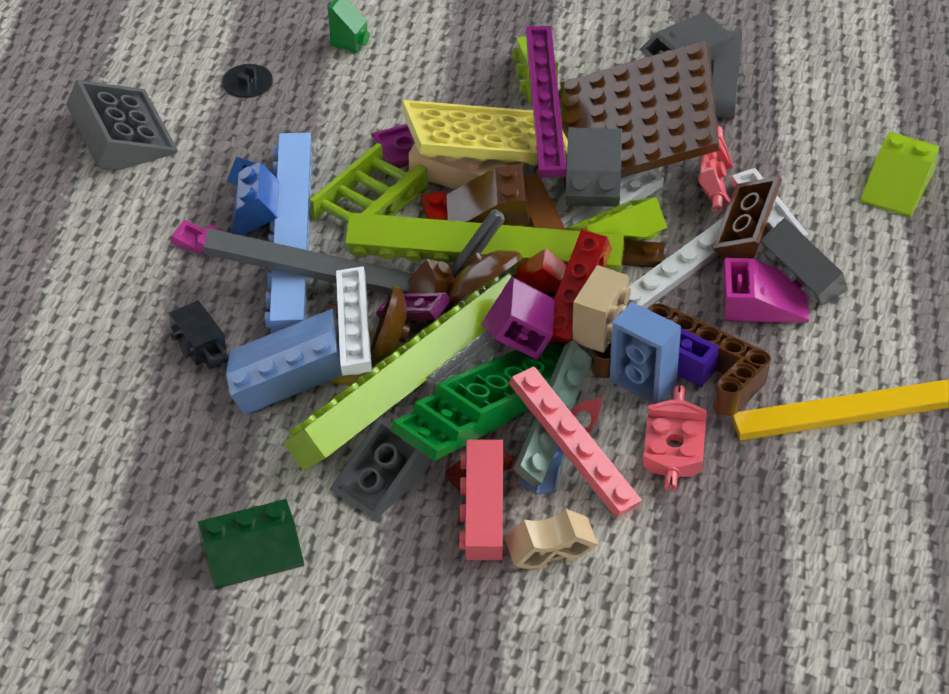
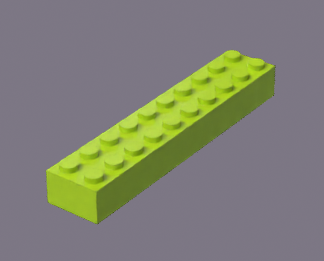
[283,274,511,471]

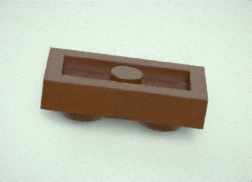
[622,240,665,268]

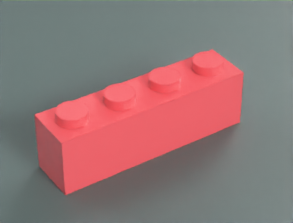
[459,440,503,560]

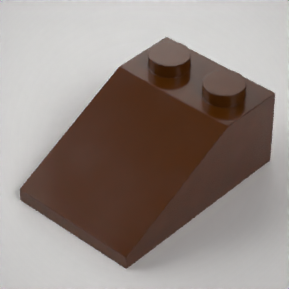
[447,163,529,226]

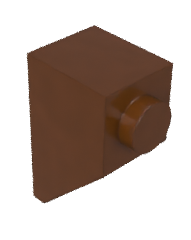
[408,259,455,323]

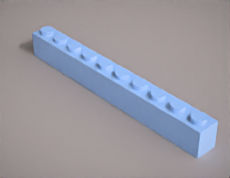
[265,133,312,334]

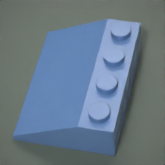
[226,308,342,415]

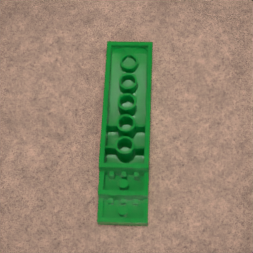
[391,343,564,461]

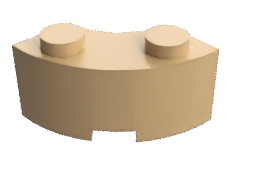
[505,509,598,569]

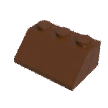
[712,176,782,261]

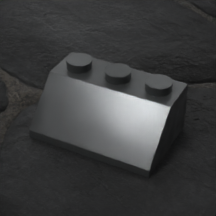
[761,217,848,304]

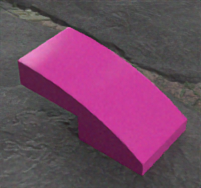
[170,219,225,256]

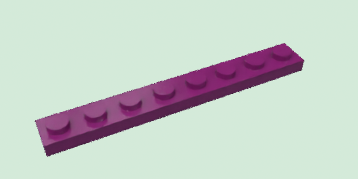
[526,26,566,178]

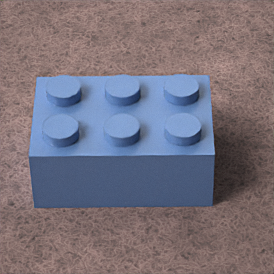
[610,302,681,404]

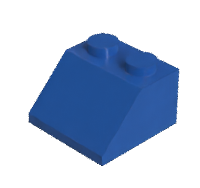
[231,162,279,236]

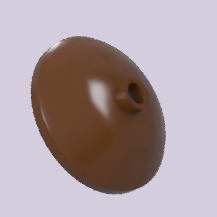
[449,250,523,303]
[370,285,410,367]

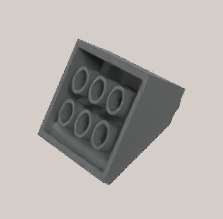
[66,80,178,170]

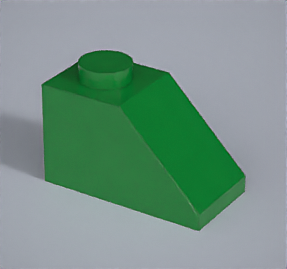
[328,0,370,53]

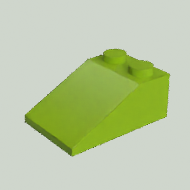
[860,132,940,217]
[565,197,667,241]

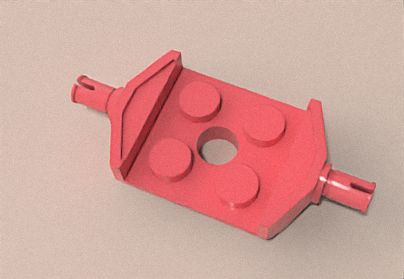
[698,126,733,214]
[643,386,707,492]

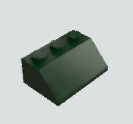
[197,499,305,589]

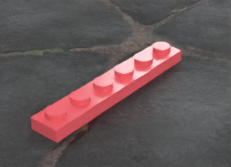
[509,367,642,518]

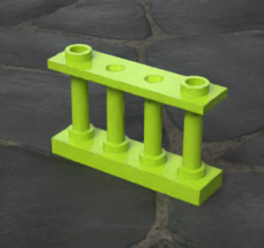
[310,143,428,224]

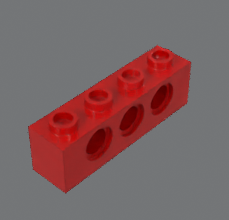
[548,229,612,347]

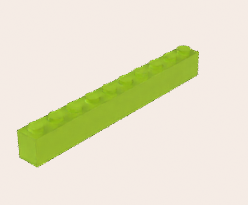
[345,213,624,273]

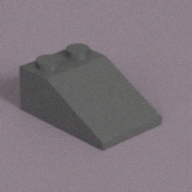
[566,127,622,207]
[330,416,433,520]

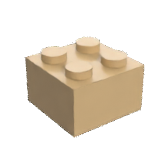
[572,265,631,353]

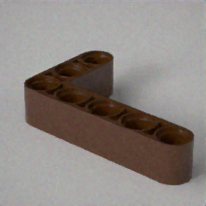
[648,303,771,416]

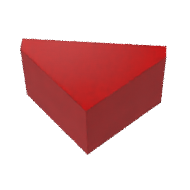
[516,248,567,293]

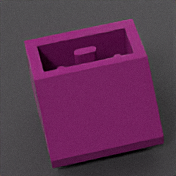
[480,276,555,359]

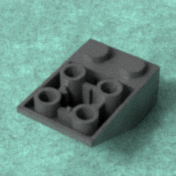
[639,11,735,62]

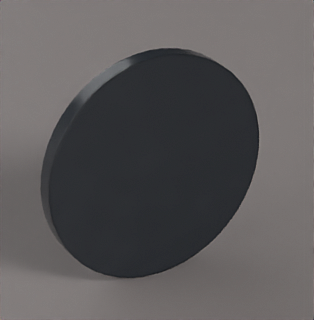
[222,64,273,98]

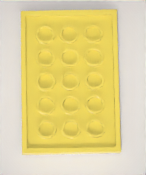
[401,100,568,165]

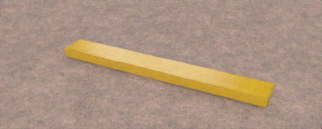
[732,379,949,441]

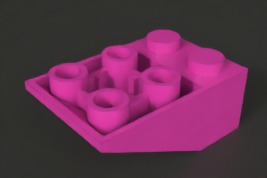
[723,258,809,323]

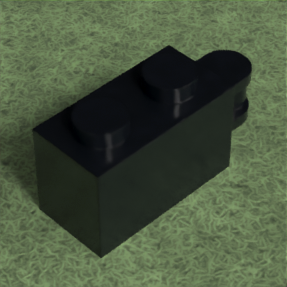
[167,300,229,369]

